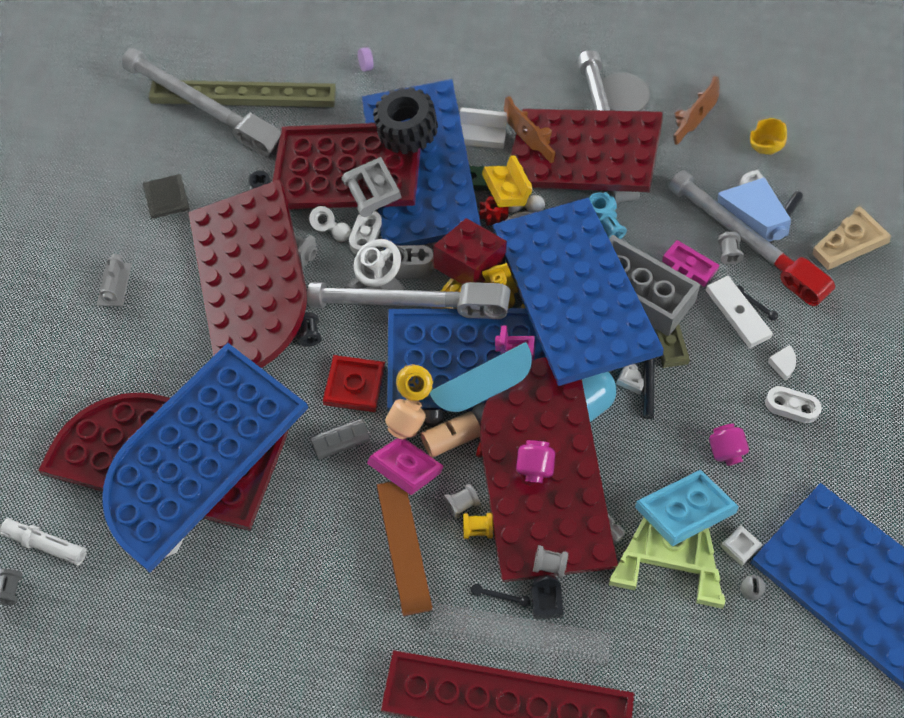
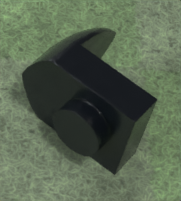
[531,574,564,619]

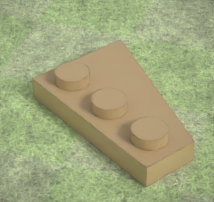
[812,205,891,270]

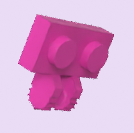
[662,240,720,287]

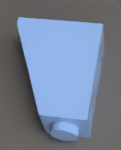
[718,177,791,242]

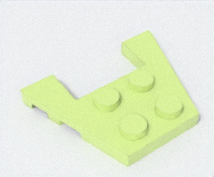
[609,518,725,609]

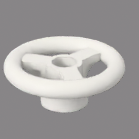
[353,239,401,287]

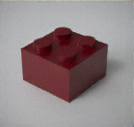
[433,218,507,285]

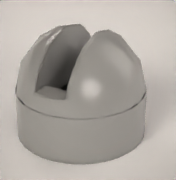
[740,575,765,601]

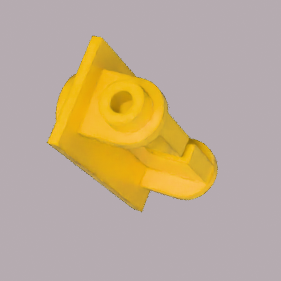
[482,263,518,308]

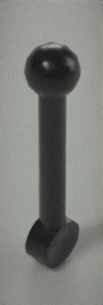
[737,285,778,321]
[471,584,531,607]

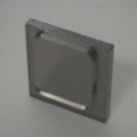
[143,174,190,219]

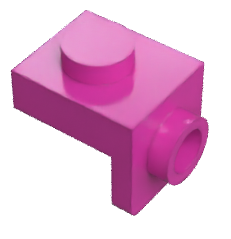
[495,326,535,360]

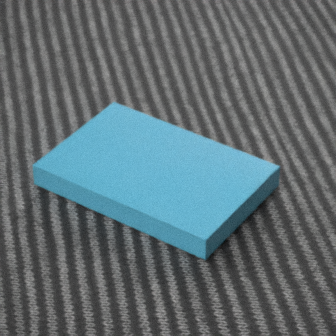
[635,469,739,547]

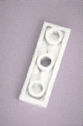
[706,276,773,349]

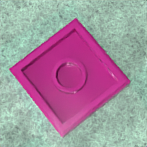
[367,438,444,495]

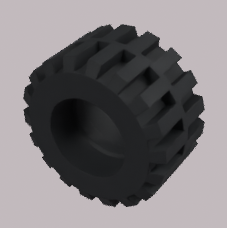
[373,87,438,154]

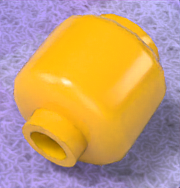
[396,364,433,401]

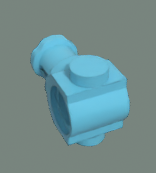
[589,192,627,239]

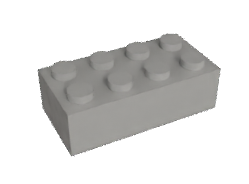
[609,235,701,336]

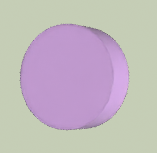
[358,47,374,72]

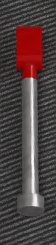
[668,170,835,306]

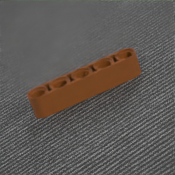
[377,481,432,617]

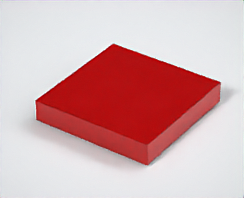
[323,355,386,412]

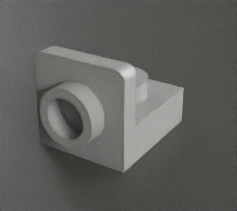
[294,234,317,268]

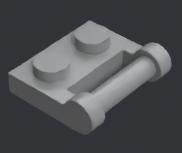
[342,157,402,217]

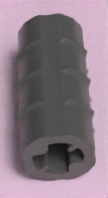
[310,418,370,460]

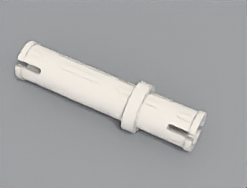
[0,518,86,566]

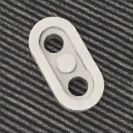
[349,211,382,255]
[765,386,822,423]

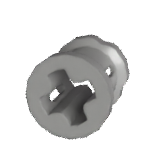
[718,232,744,265]
[444,483,480,518]
[533,546,568,578]

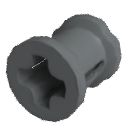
[0,568,23,605]

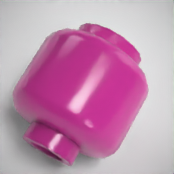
[709,423,749,466]
[516,440,555,483]

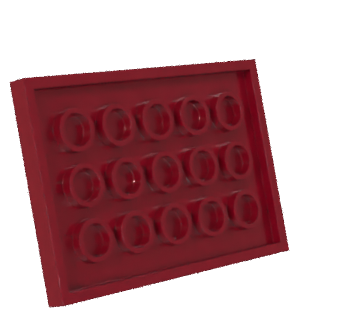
[511,109,663,193]
[272,123,421,209]

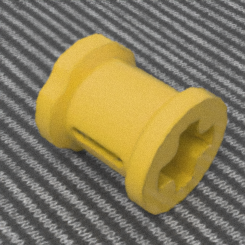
[463,513,493,539]

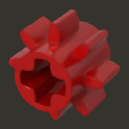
[479,196,509,226]

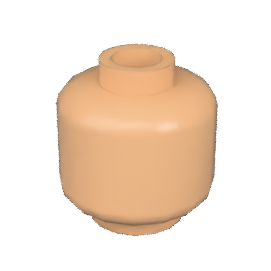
[385,399,426,440]

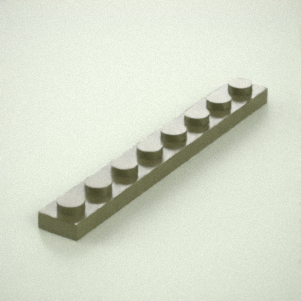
[149,80,336,107]

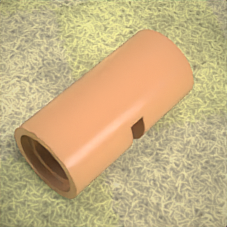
[421,411,480,458]

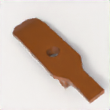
[673,76,720,145]
[504,96,555,163]

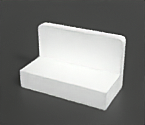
[460,108,507,149]

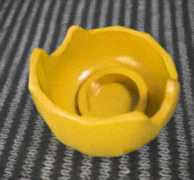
[750,118,787,155]

